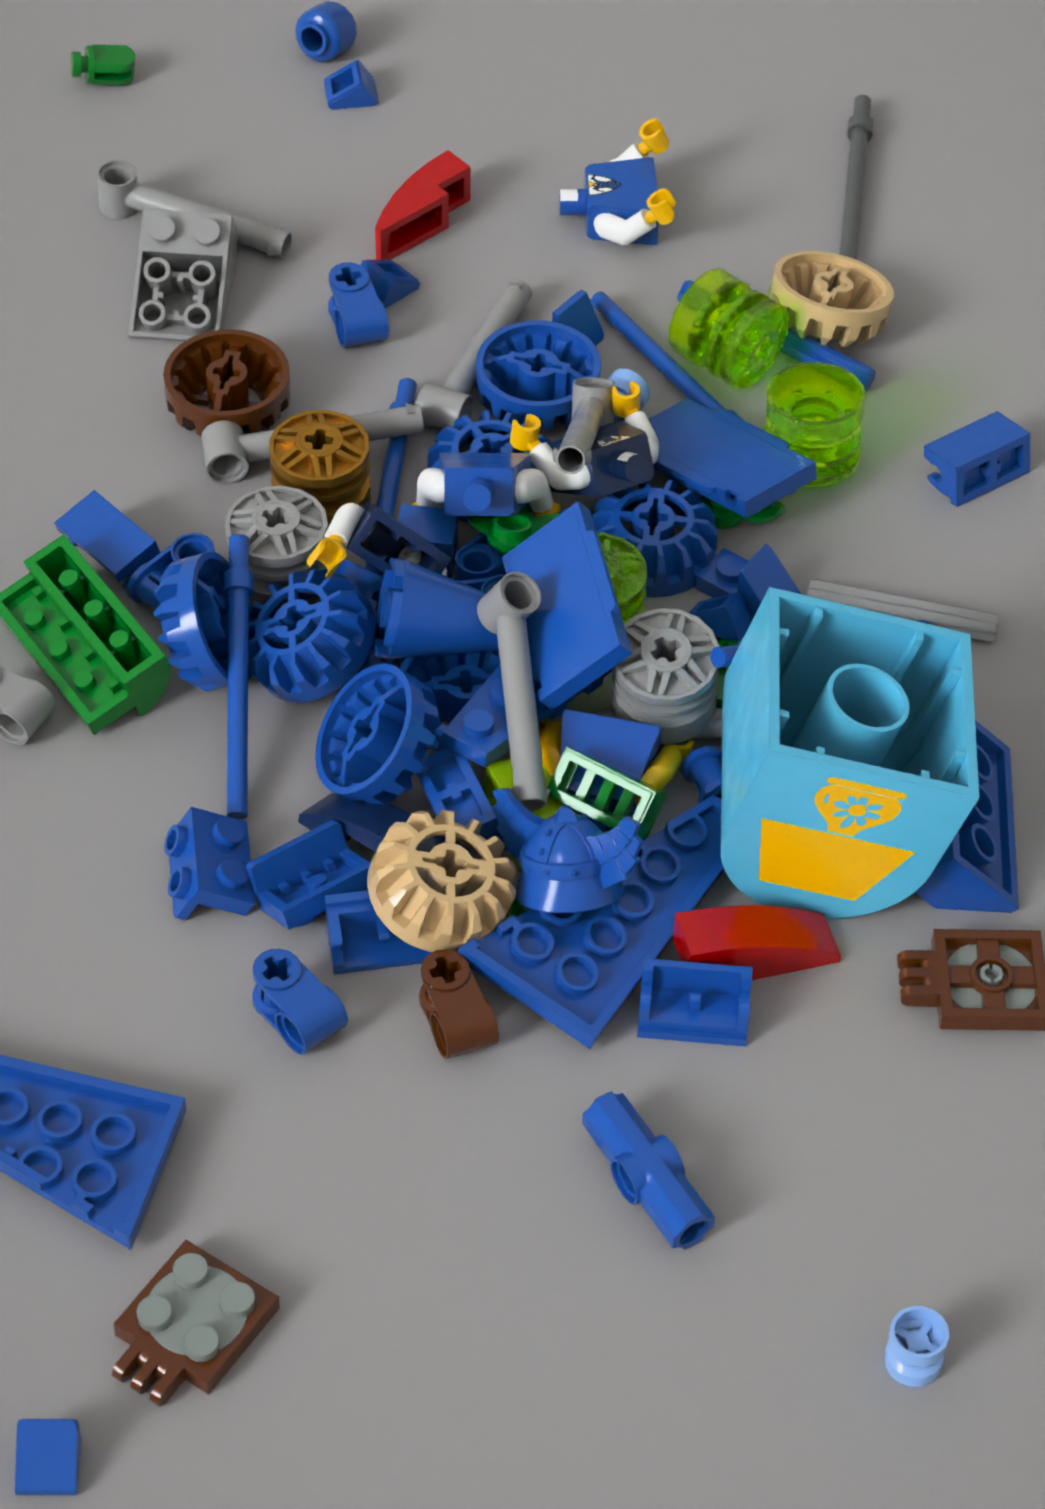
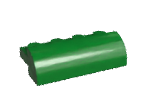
[0,534,171,735]

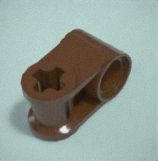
[419,949,499,1059]

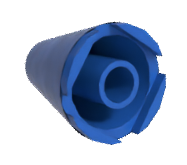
[374,557,499,659]

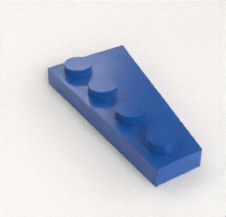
[441,665,612,768]

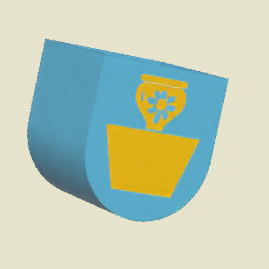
[721,587,979,919]

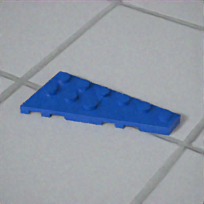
[458,794,724,1049]
[0,1055,186,1250]

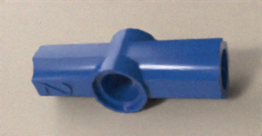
[582,1091,715,1250]

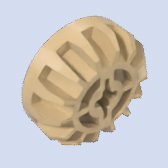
[768,251,894,347]
[367,809,516,952]

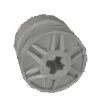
[225,485,328,606]
[612,608,720,745]

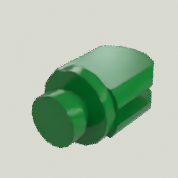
[70,44,135,85]

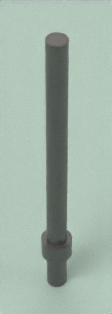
[839,95,873,260]

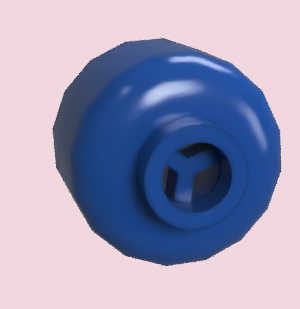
[295,1,357,62]

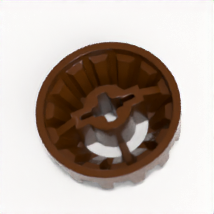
[163,329,290,436]

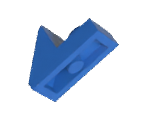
[695,544,801,620]

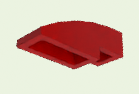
[375,150,471,260]
[673,905,841,980]

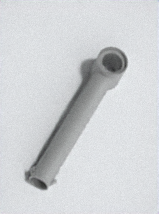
[97,160,292,258]
[415,279,532,430]
[553,377,615,474]
[201,403,425,484]
[477,572,551,811]

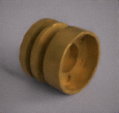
[269,410,371,527]

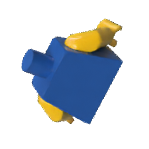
[539,709,694,832]

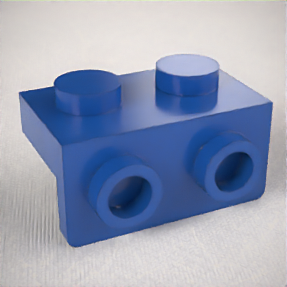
[164,807,255,920]
[246,820,370,930]

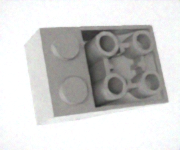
[128,208,238,342]

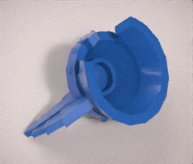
[492,787,643,913]

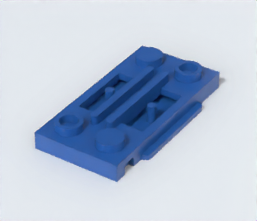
[649,398,817,518]
[502,501,632,710]

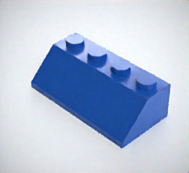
[913,720,1019,913]

